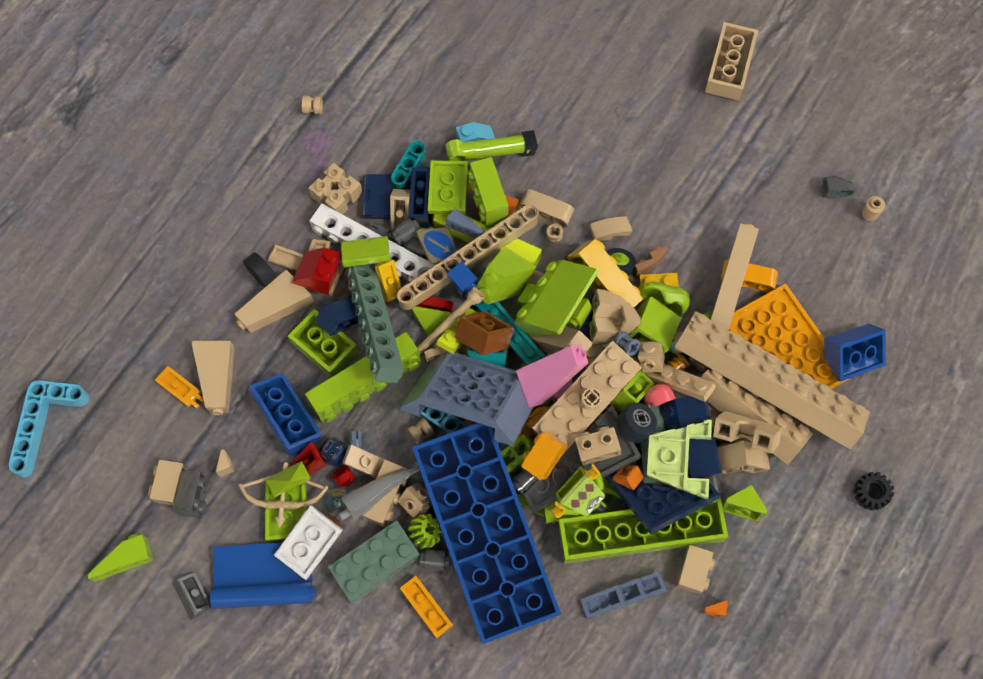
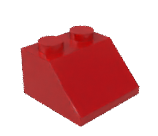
[292,247,342,295]

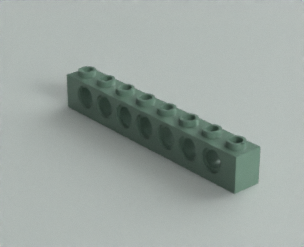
[345,263,404,383]

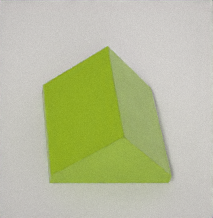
[722,485,767,522]

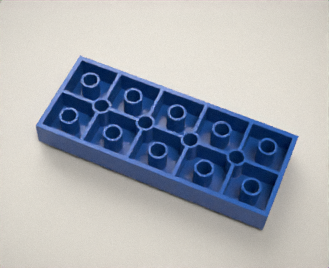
[412,423,561,645]

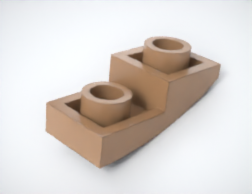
[633,246,668,278]

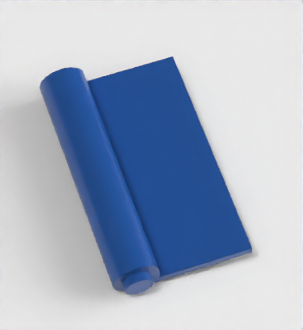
[210,543,316,609]

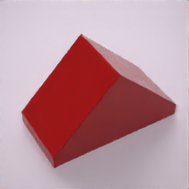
[290,443,326,476]

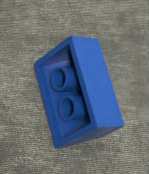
[824,324,886,382]

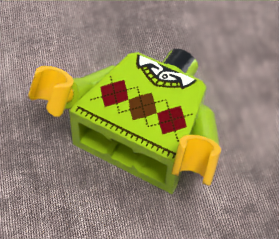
[549,463,606,518]

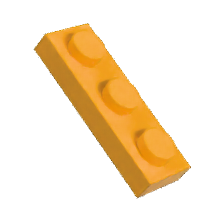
[400,576,453,638]

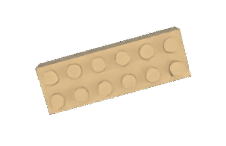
[531,341,642,454]
[701,368,813,465]

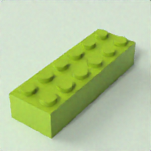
[305,332,421,423]

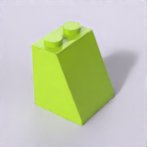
[476,246,536,304]
[621,296,681,359]

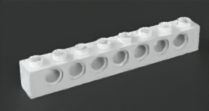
[310,204,443,297]

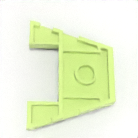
[647,420,712,499]

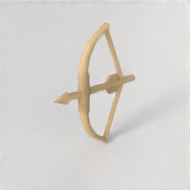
[239,462,328,528]

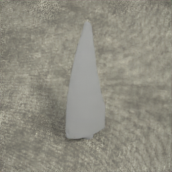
[339,467,419,521]

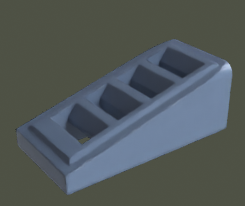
[446,209,484,239]

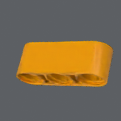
[721,260,778,292]

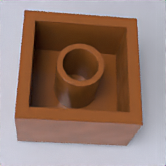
[455,311,514,355]

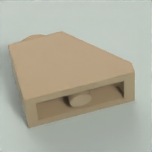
[390,189,411,231]

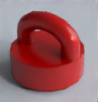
[332,466,355,487]

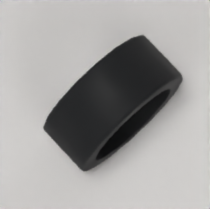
[243,252,277,288]

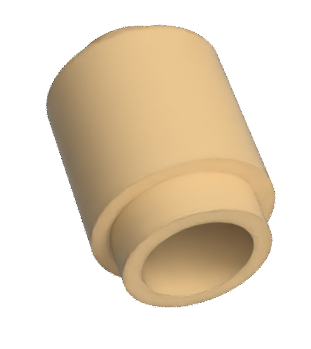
[862,196,885,221]

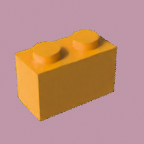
[521,432,568,480]

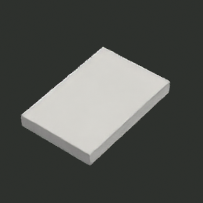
[274,505,343,580]

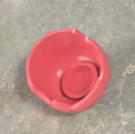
[644,384,676,408]

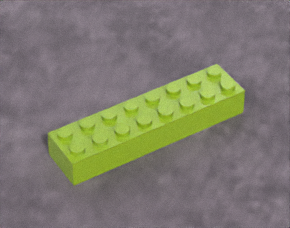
[558,497,728,564]

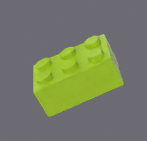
[468,157,508,228]
[288,309,359,378]

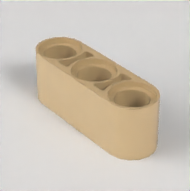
[518,189,574,227]

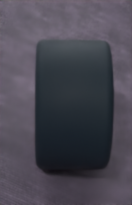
[617,403,657,443]

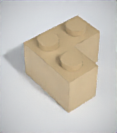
[717,439,770,475]

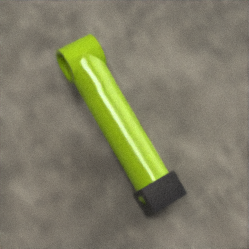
[445,130,538,161]

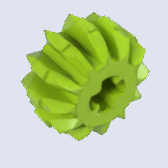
[407,514,443,549]

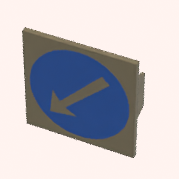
[416,227,458,266]

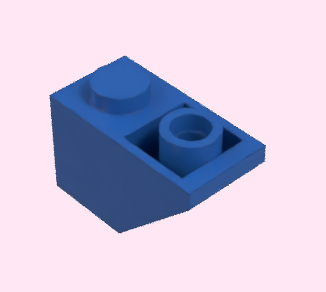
[447,261,477,297]

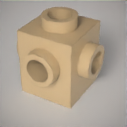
[398,482,431,518]

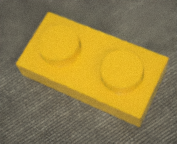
[375,259,401,302]
[639,273,679,287]

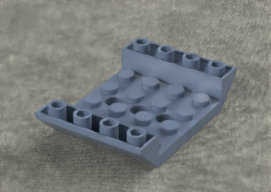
[400,352,533,446]

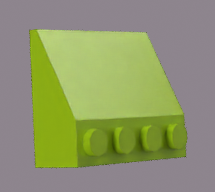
[514,260,599,336]

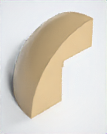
[590,289,641,344]

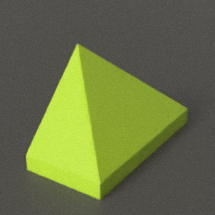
[412,306,451,336]
[266,461,311,498]

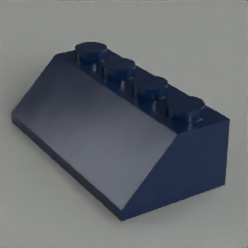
[661,396,722,479]

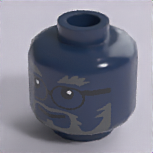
[319,437,348,467]

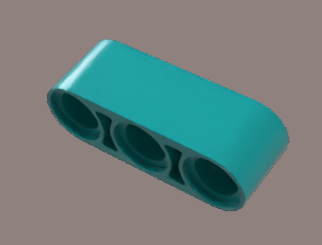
[391,141,426,190]

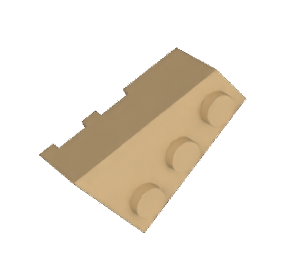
[529,327,593,357]

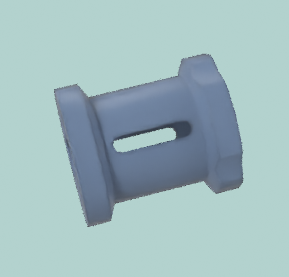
[614,332,641,356]

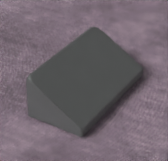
[173,572,212,620]

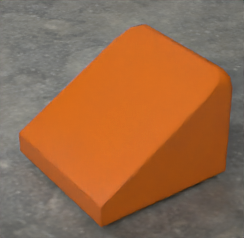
[612,465,644,490]
[702,600,728,618]

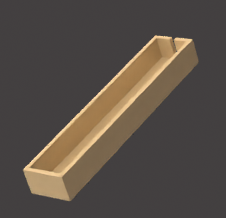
[675,311,870,450]

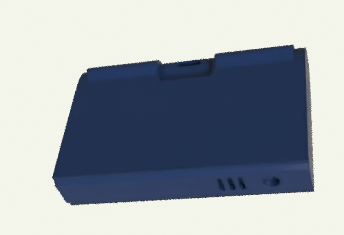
[362,174,392,219]

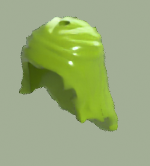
[638,281,690,316]

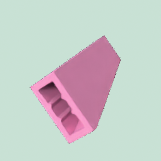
[516,344,588,408]

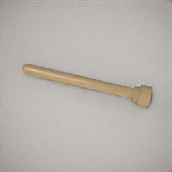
[417,287,485,354]

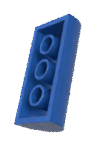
[248,373,322,456]

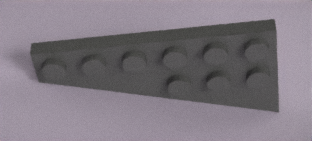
[524,405,641,514]

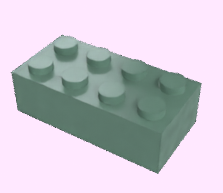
[328,521,420,604]

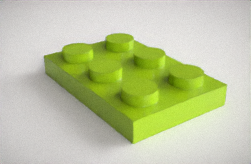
[428,160,468,215]
[265,482,307,541]

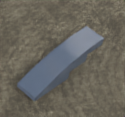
[580,571,668,619]

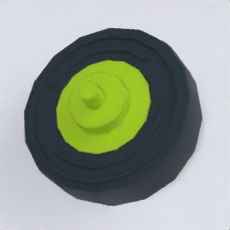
[606,248,636,276]

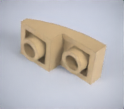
[589,216,633,241]

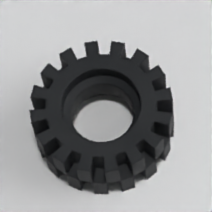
[853,472,894,511]

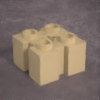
[309,163,363,215]

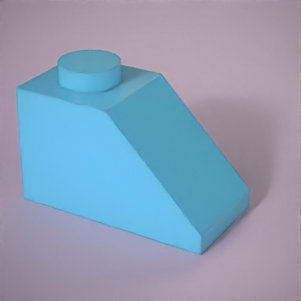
[456,122,495,142]

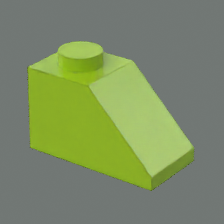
[610,370,654,413]

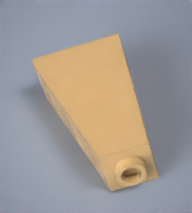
[235,270,314,333]
[192,341,235,416]

